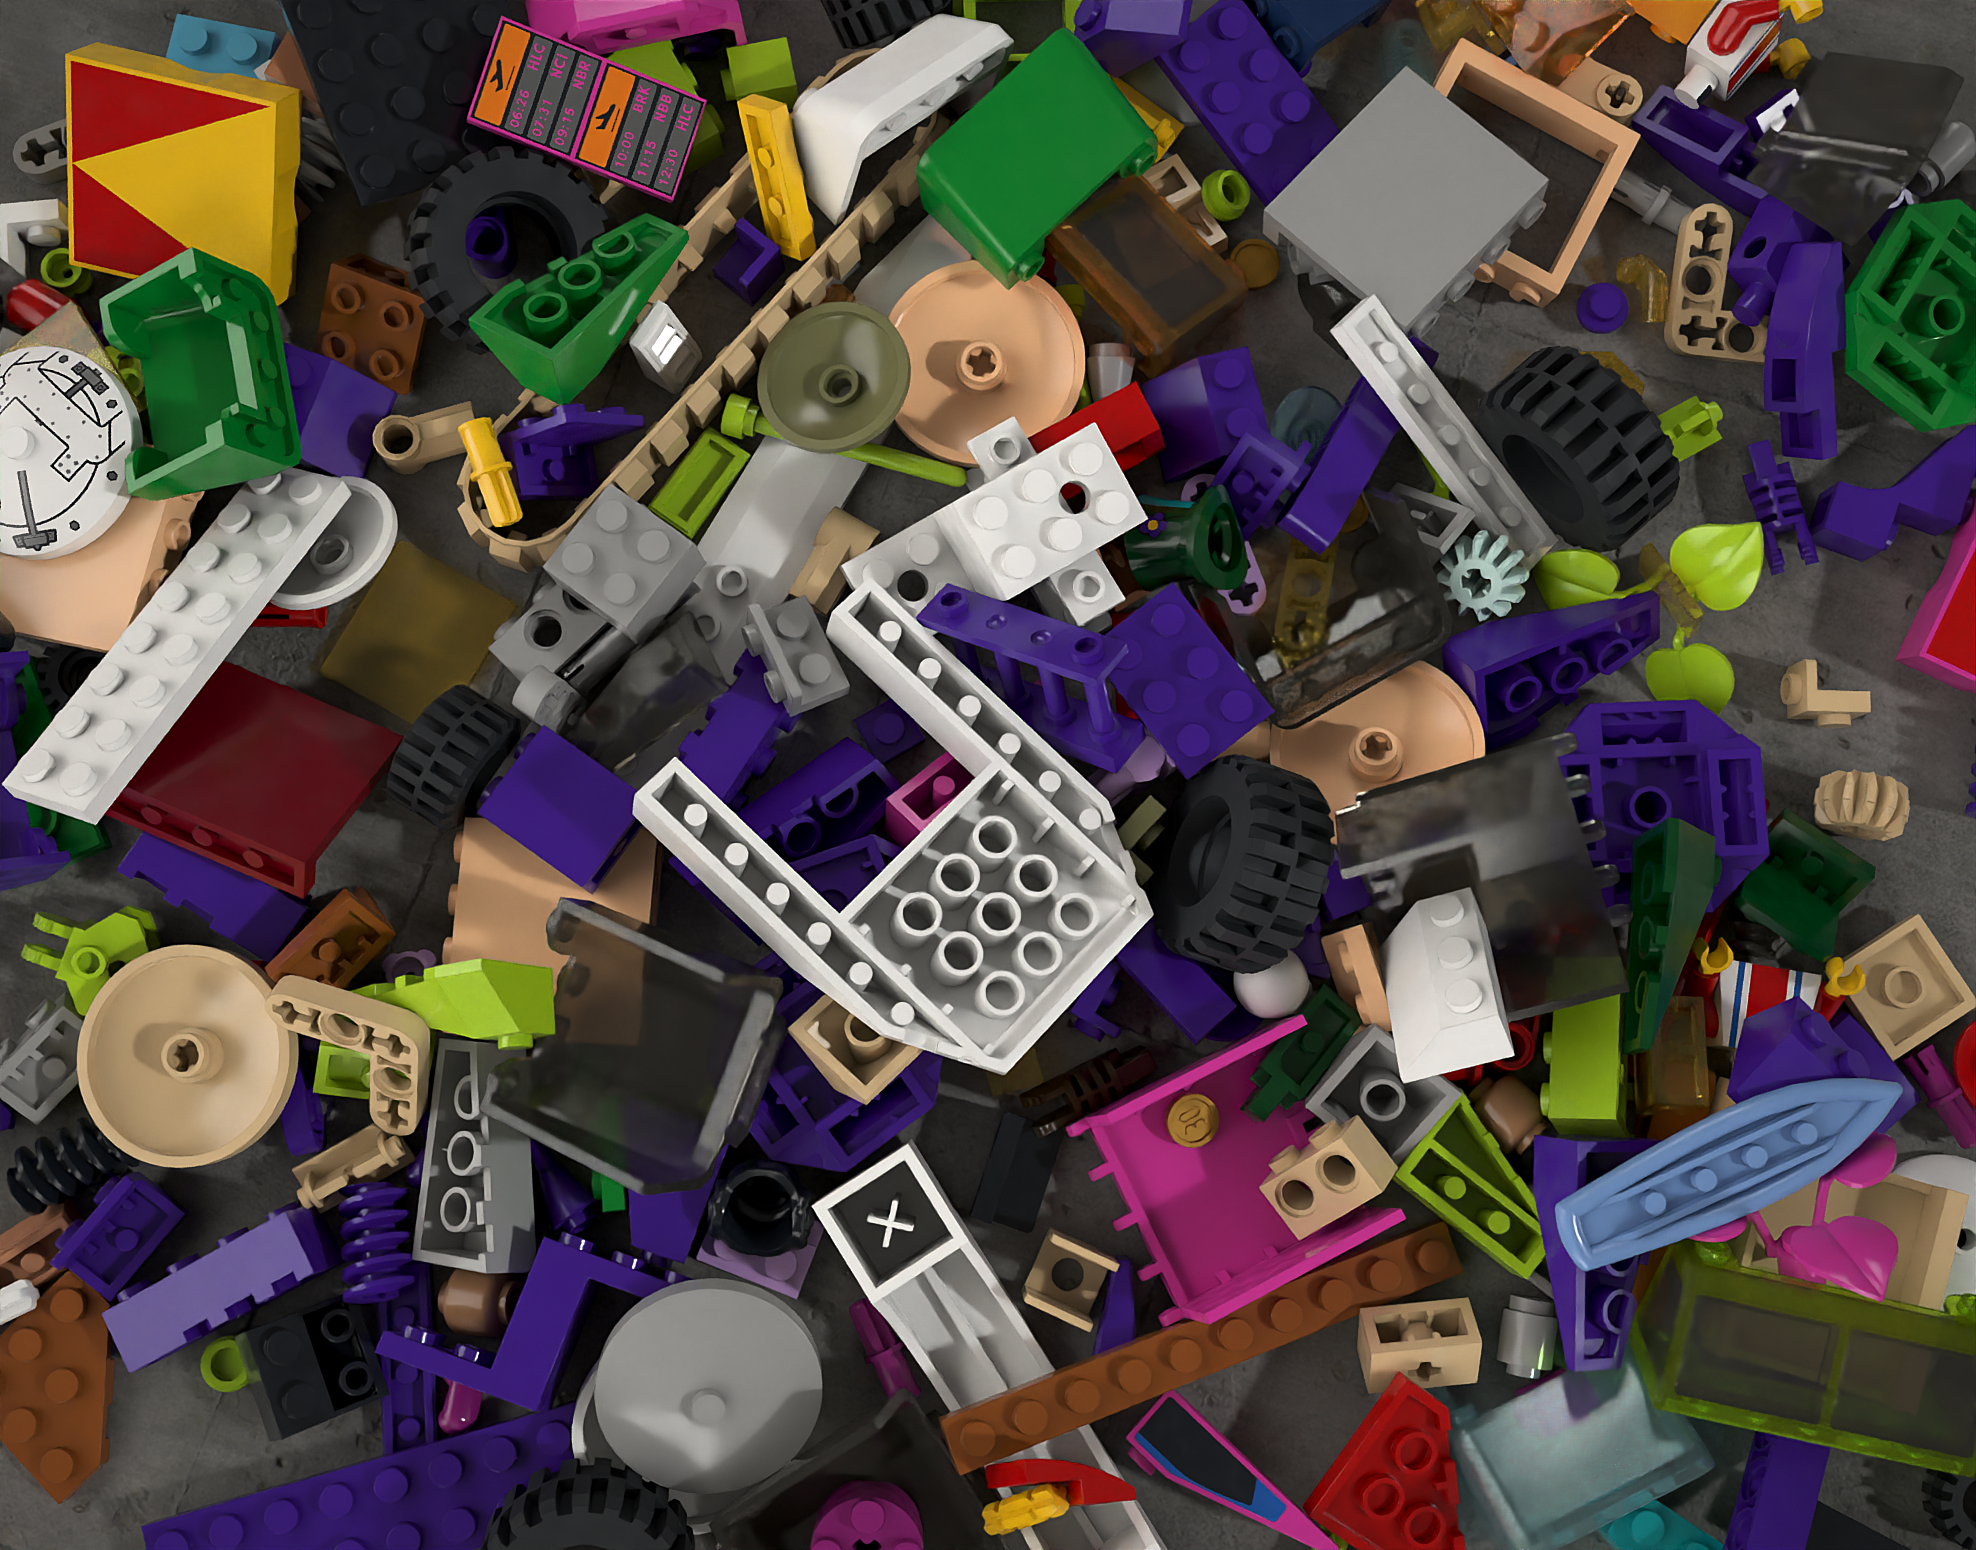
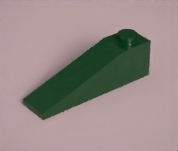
[1622,817,1722,1055]

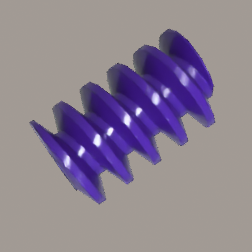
[338,1182,415,1304]

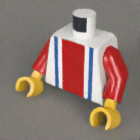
[1674,0,1823,109]
[1684,937,1866,1072]

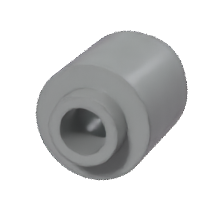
[1901,120,1976,197]
[1496,1294,1558,1379]

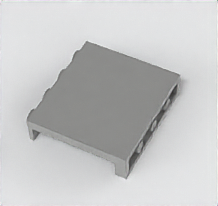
[1263,66,1549,340]

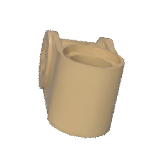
[1544,50,1643,128]

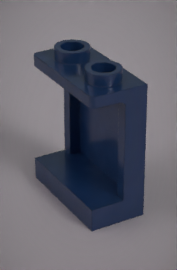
[1243,0,1392,72]

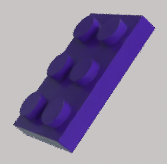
[1104,582,1275,780]

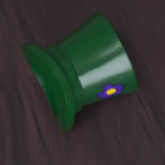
[1124,485,1248,592]

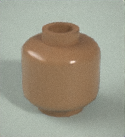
[1468,1075,1550,1156]
[438,1268,524,1338]

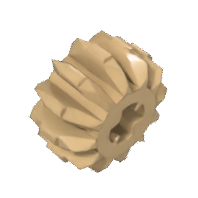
[1813,769,1910,842]

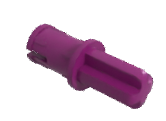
[1901,1043,1976,1149]
[849,1297,922,1408]

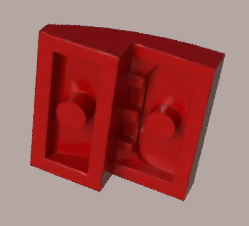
[986,1459,1136,1507]

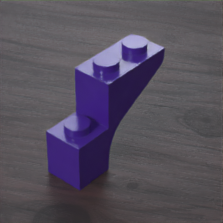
[1809,425,1976,562]

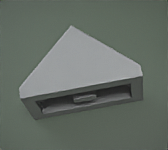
[1366,482,1475,572]

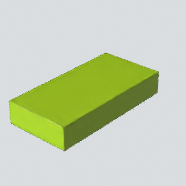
[647,425,751,540]

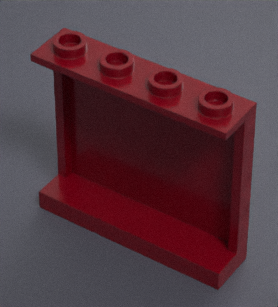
[105,660,405,899]

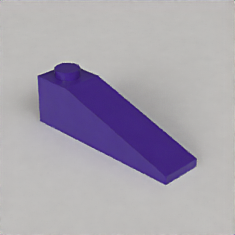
[1441,591,1660,753]

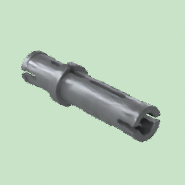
[561,581,701,696]

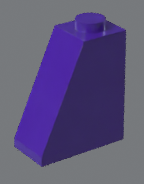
[624,1099,732,1269]

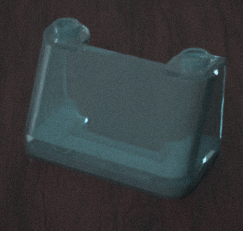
[1448,1335,1715,1550]

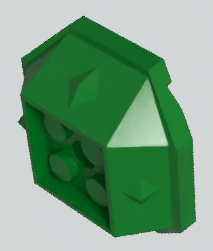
[1843,199,1976,433]

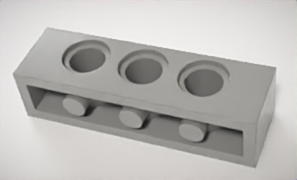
[488,504,651,682]

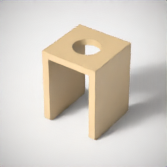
[1021,1227,1120,1332]

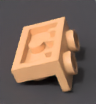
[1321,922,1392,1036]

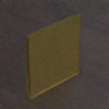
[320,539,518,724]

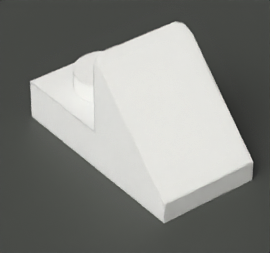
[0,199,69,280]

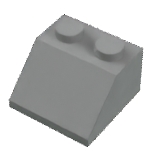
[1305,1022,1462,1166]

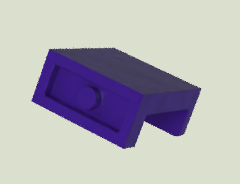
[477,725,644,895]

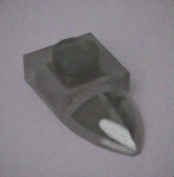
[1298,273,1362,360]

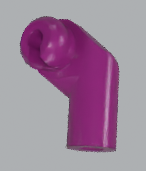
[438,1347,483,1435]

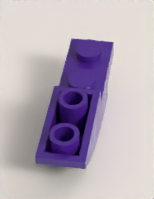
[1763,241,1846,460]

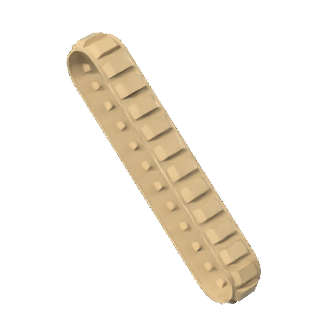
[456,48,950,573]

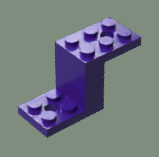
[374,1232,695,1412]

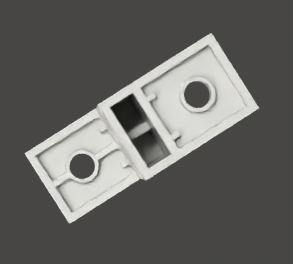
[839,422,1148,635]

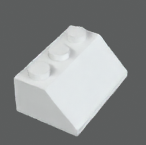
[1378,887,1515,1084]

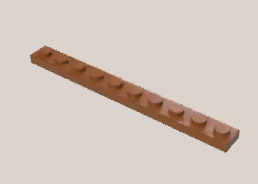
[938,1219,1463,1476]

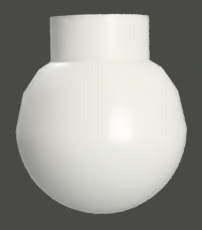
[1233,949,1313,1018]

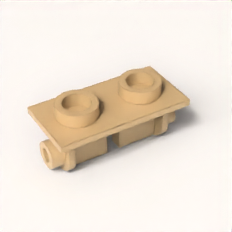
[292,1122,416,1214]

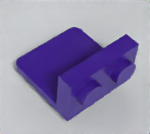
[497,404,645,501]

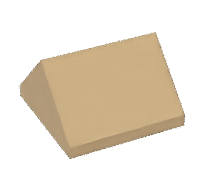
[788,994,924,1105]

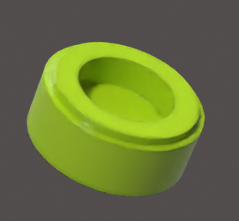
[200,1334,250,1392]

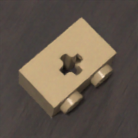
[1357,1297,1482,1394]

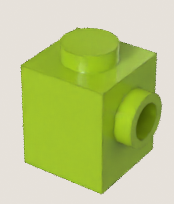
[720,37,799,109]

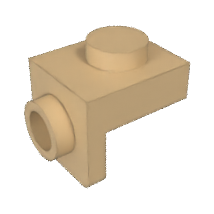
[1780,659,1871,728]

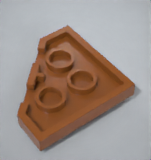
[0,1269,118,1504]

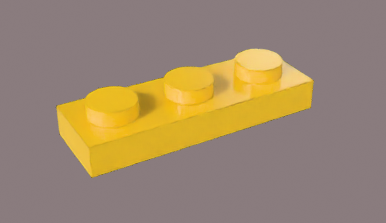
[737,94,817,261]

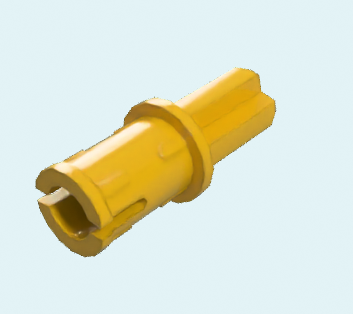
[457,417,523,527]

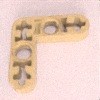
[1664,203,1770,365]
[264,975,430,1136]

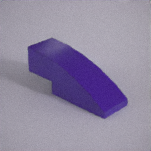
[1631,84,1793,218]

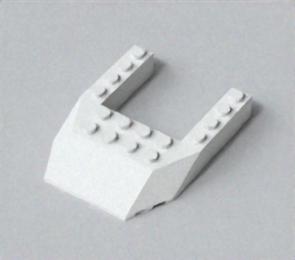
[632,577,1154,1075]

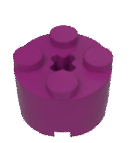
[810,1480,923,1550]

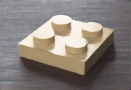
[1824,914,1976,1061]

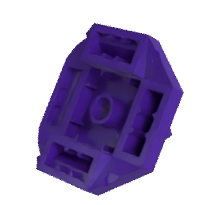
[1540,700,1770,918]
[706,951,943,1172]

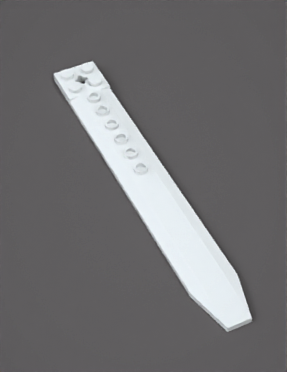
[574,214,973,828]

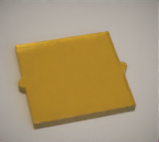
[1638,542,1704,639]

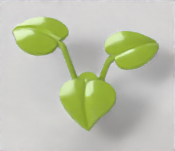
[1532,522,1764,717]

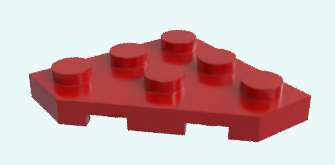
[1302,1371,1466,1550]

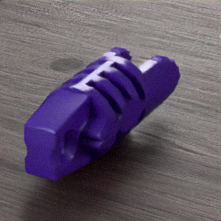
[1742,439,1819,576]

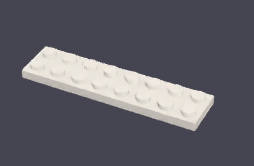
[2,467,352,825]

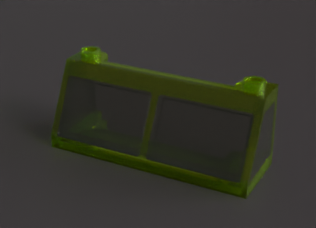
[1628,1238,1976,1478]

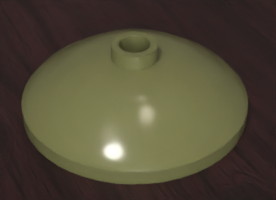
[757,301,911,454]

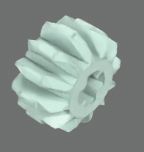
[1436,529,1530,622]

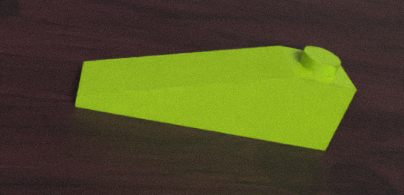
[349,958,555,1050]

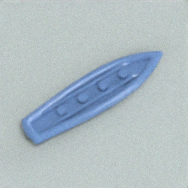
[1555,1078,1903,1271]

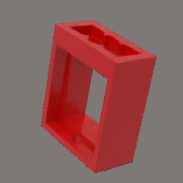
[1028,381,1166,501]

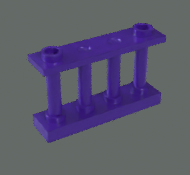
[916,583,1146,774]

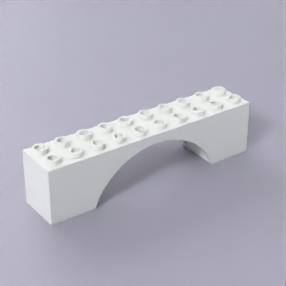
[812,1139,1168,1550]

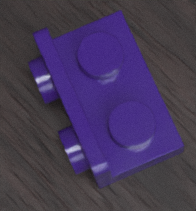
[1200,423,1313,541]

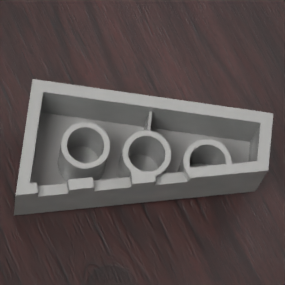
[412,1038,536,1274]

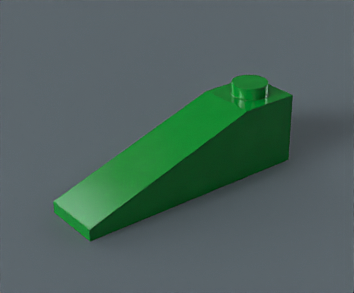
[468,213,689,405]

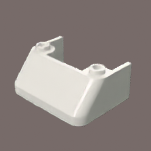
[793,14,1014,226]

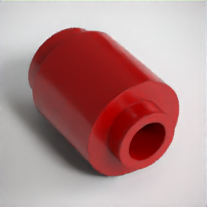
[5,278,91,350]

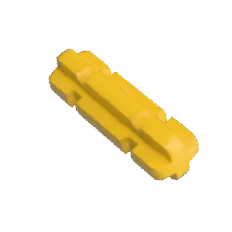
[982,1483,1070,1536]

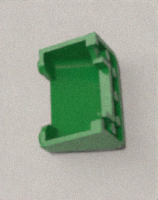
[916,28,1158,291]
[99,247,302,501]

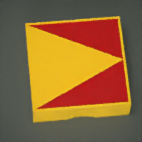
[65,42,303,306]

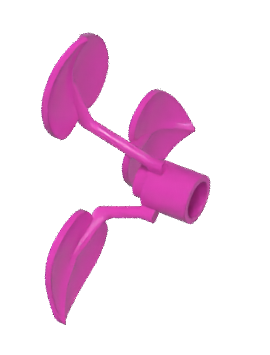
[1689,1131,1899,1302]

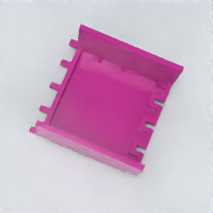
[1065,1014,1406,1327]

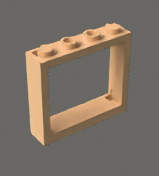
[1432,37,1641,309]

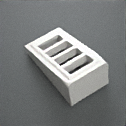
[629,299,702,394]

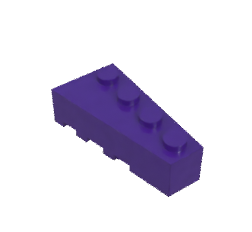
[668,737,902,947]

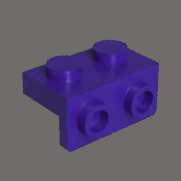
[50,1171,190,1301]

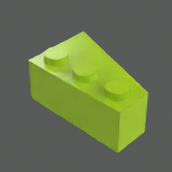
[1540,962,1636,1138]

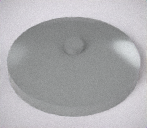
[595,1278,822,1494]

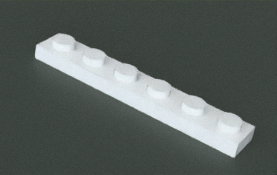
[1330,294,1558,570]

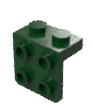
[1735,808,1876,962]

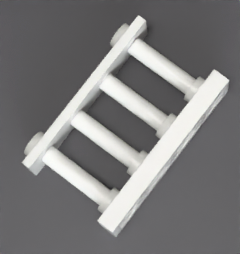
[965,416,1125,634]

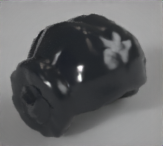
[707,1158,816,1257]

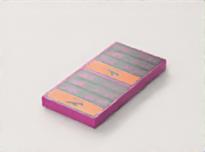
[467,16,707,203]

